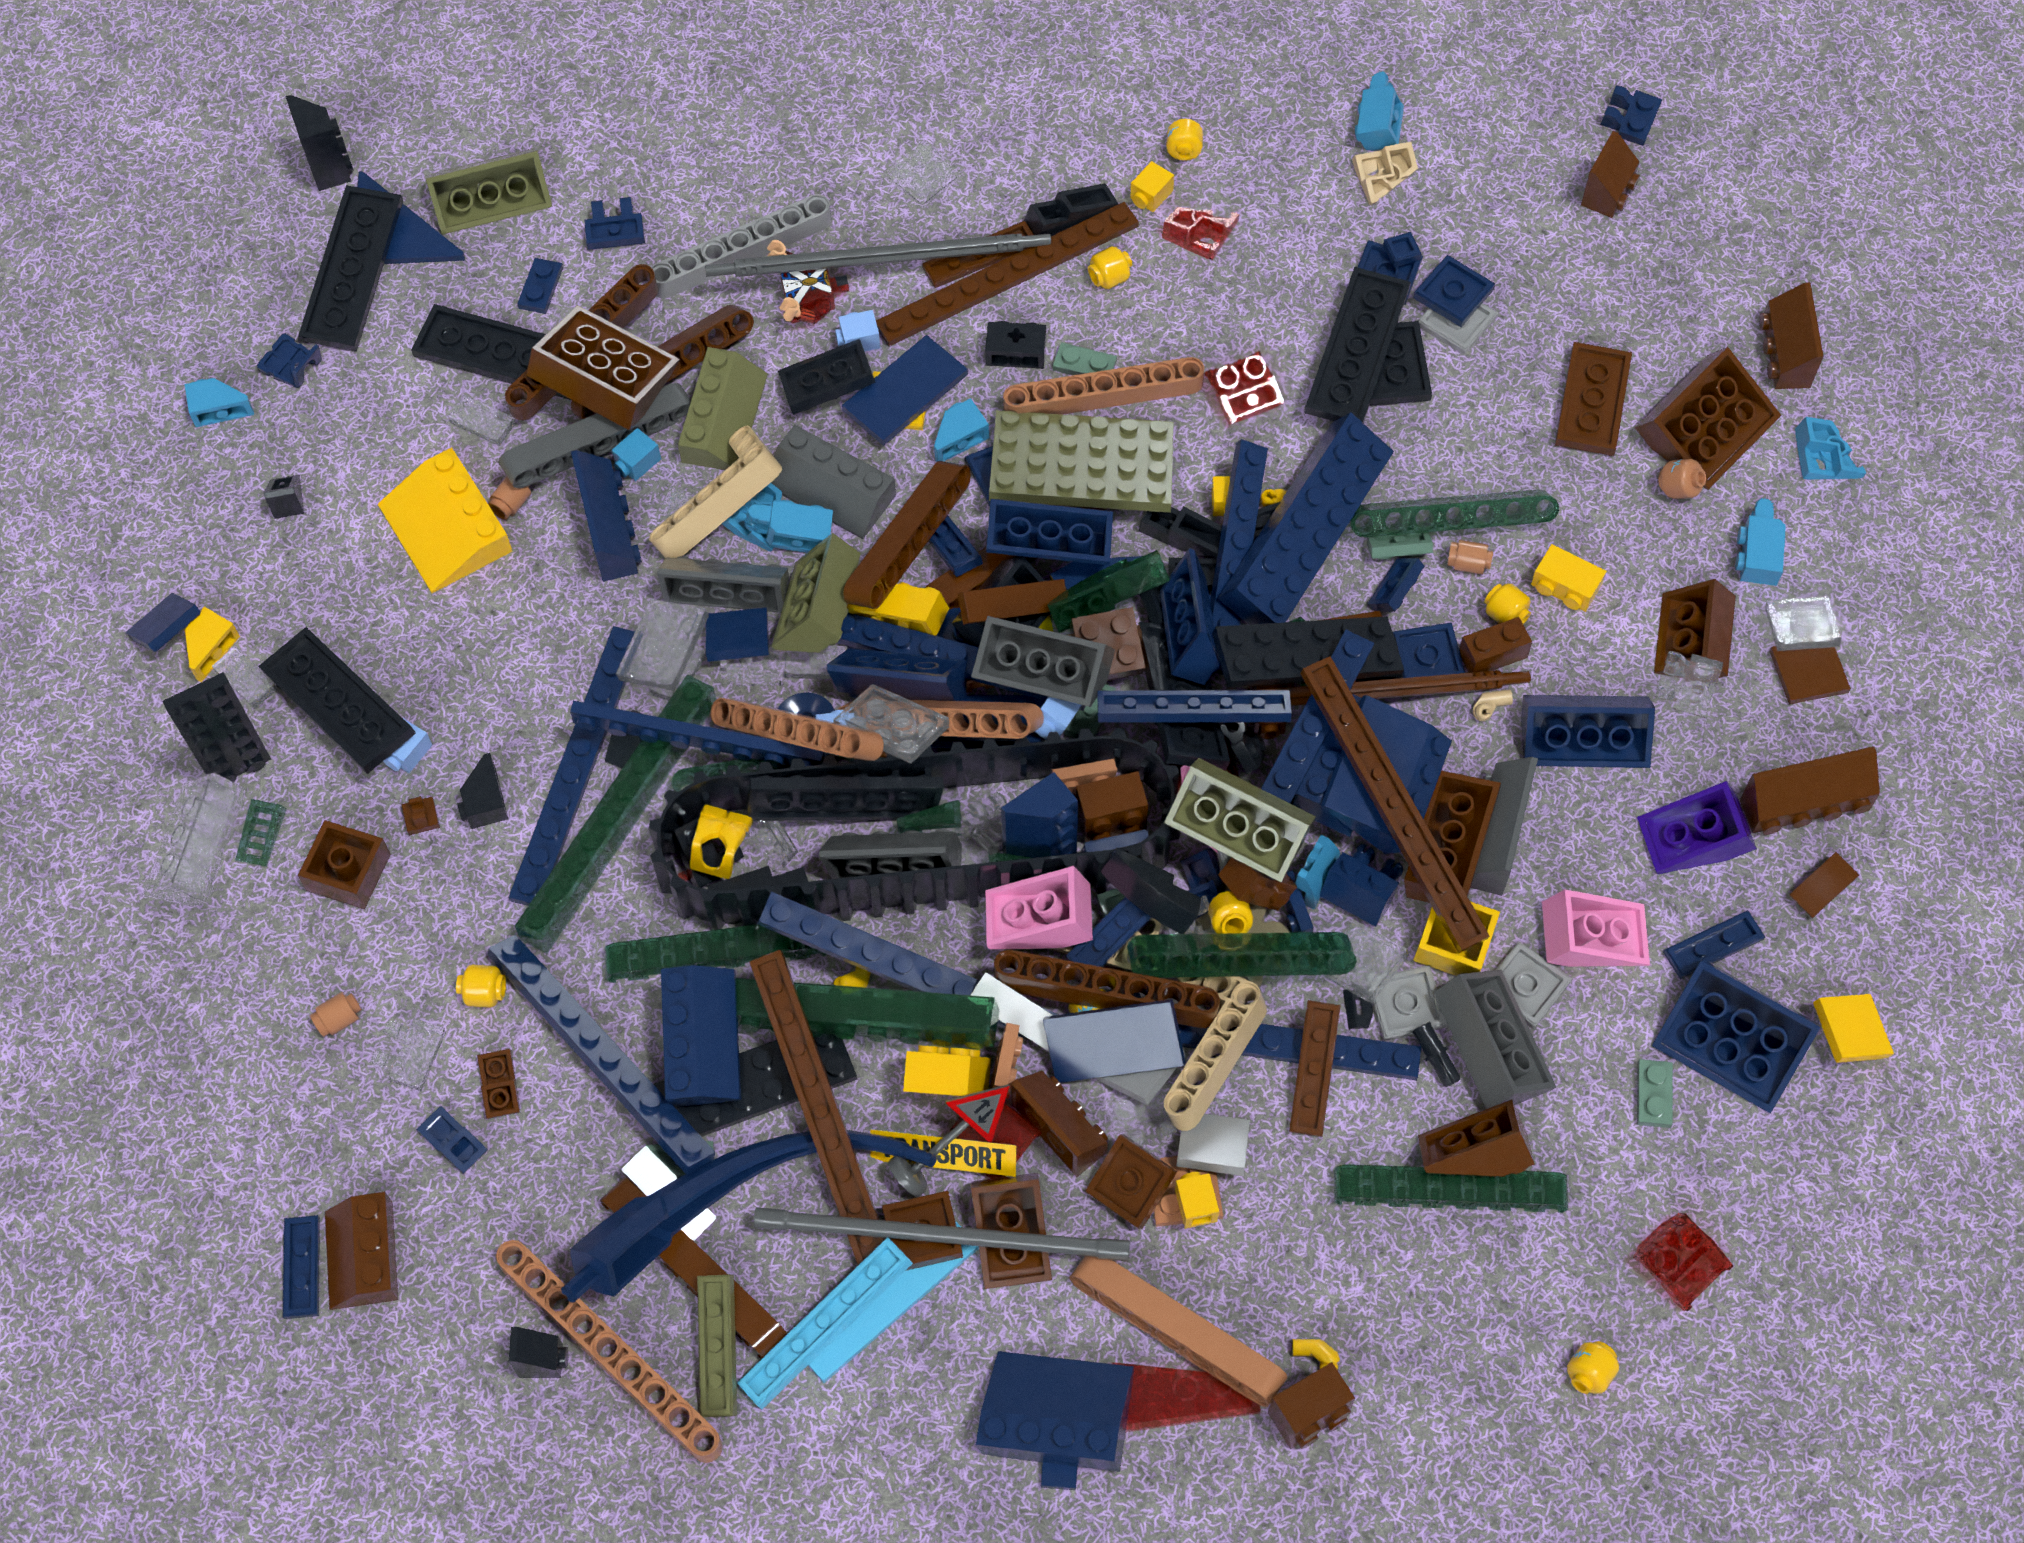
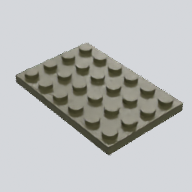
[989,410,1174,513]

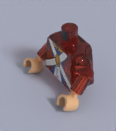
[767,240,849,324]

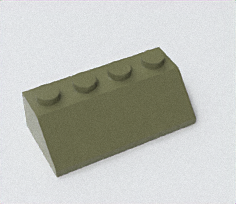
[425,148,553,235]
[678,347,768,470]
[771,533,861,653]
[1164,758,1316,882]

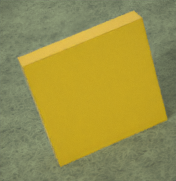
[1813,994,1894,1063]

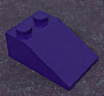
[1637,781,1757,874]

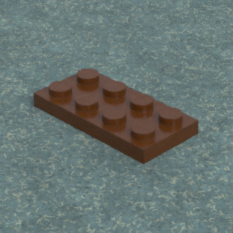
[1555,342,1632,456]

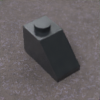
[457,753,509,829]
[508,1327,568,1378]

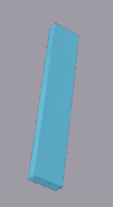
[808,1222,979,1383]
[737,1237,913,1410]

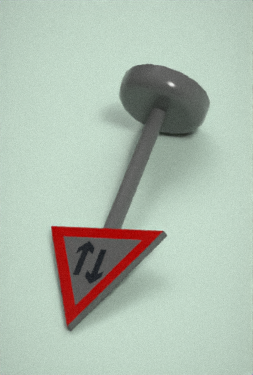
[888,1084,1010,1197]

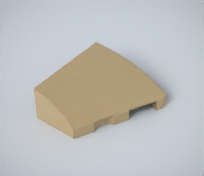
[1352,142,1418,205]

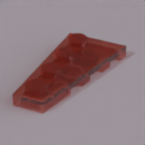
[1112,1362,1261,1433]

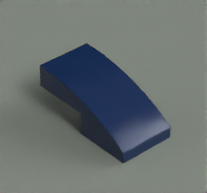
[1180,848,1225,918]
[416,1106,488,1174]

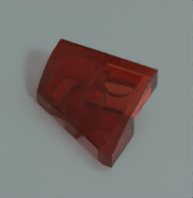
[1162,207,1240,260]

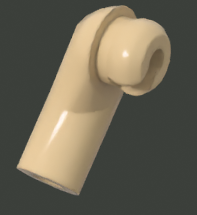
[1472,689,1513,721]

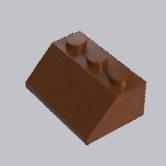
[1759,282,1824,389]
[1654,579,1736,682]
[1011,1071,1108,1177]
[325,1191,398,1310]

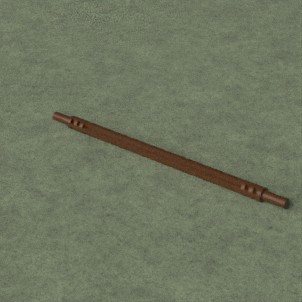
[1265,670,1531,706]

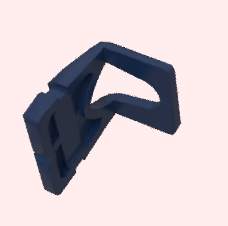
[257,333,322,388]

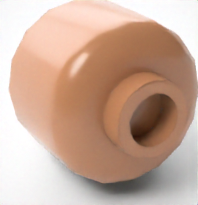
[1658,459,1706,499]

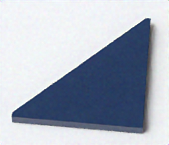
[358,171,465,264]

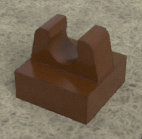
[401,796,440,836]

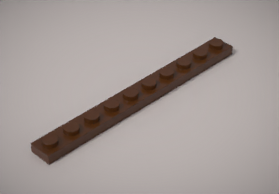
[876,202,1139,347]
[1300,656,1490,953]
[749,950,886,1265]

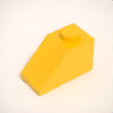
[185,607,240,682]

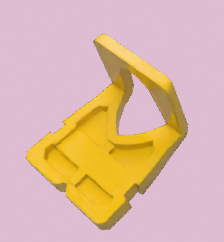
[689,805,753,879]

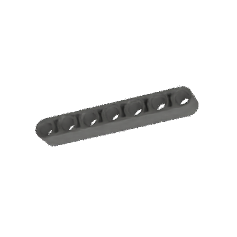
[498,383,691,488]

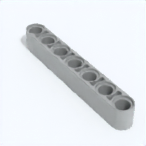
[651,194,832,299]

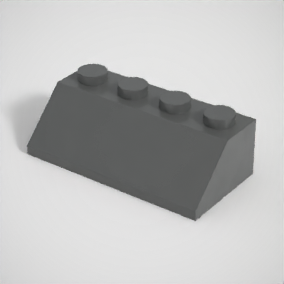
[771,424,896,539]
[657,556,790,613]
[971,616,1115,707]
[1471,757,1538,896]
[819,829,962,879]
[1433,970,1556,1109]

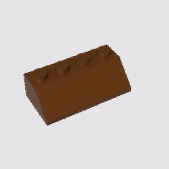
[1740,746,1880,835]
[1404,770,1501,903]

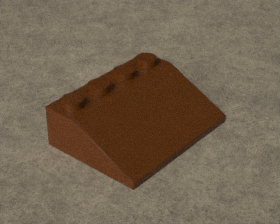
[526,305,680,430]
[1635,347,1782,490]

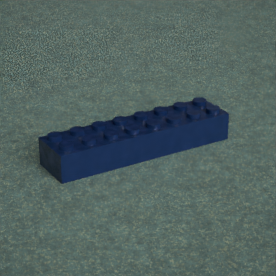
[1218,412,1394,625]

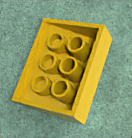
[378,447,513,593]

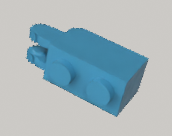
[1355,71,1404,151]
[1735,498,1786,586]
[744,500,833,553]

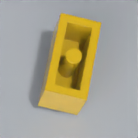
[1531,544,1607,612]

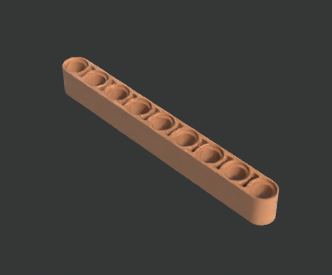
[496,1240,723,1463]

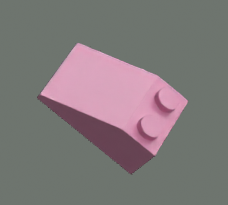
[986,866,1093,949]
[1542,889,1650,967]

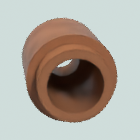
[488,476,531,520]
[1447,540,1493,574]
[310,991,362,1037]

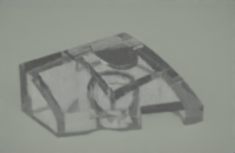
[720,638,788,686]

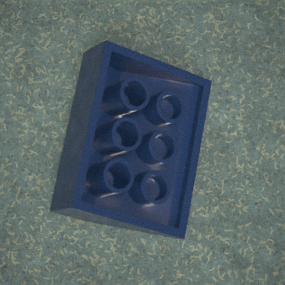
[1320,695,1452,854]
[1652,959,1821,1114]
[975,1351,1135,1472]

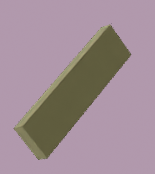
[697,1274,737,1417]

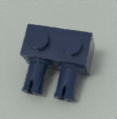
[1320,844,1403,927]

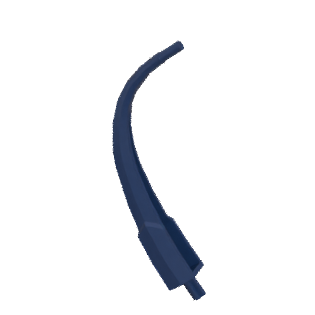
[561,1130,937,1303]

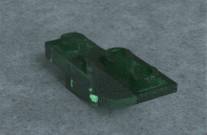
[1047,550,1170,633]

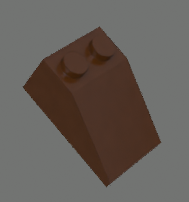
[1418,1099,1535,1177]
[971,1173,1052,1289]

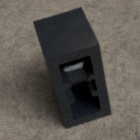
[985,321,1046,369]

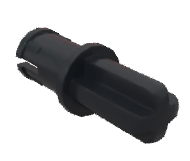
[1411,1021,1460,1087]

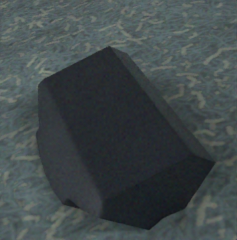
[1343,986,1373,1030]

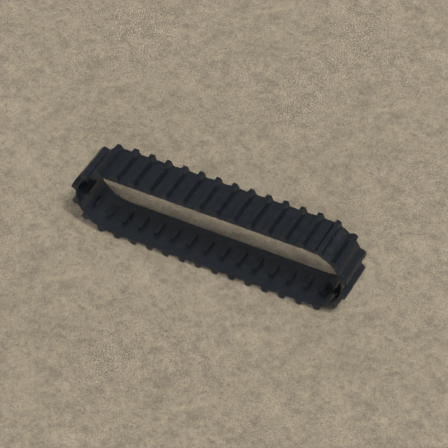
[648,728,1180,932]

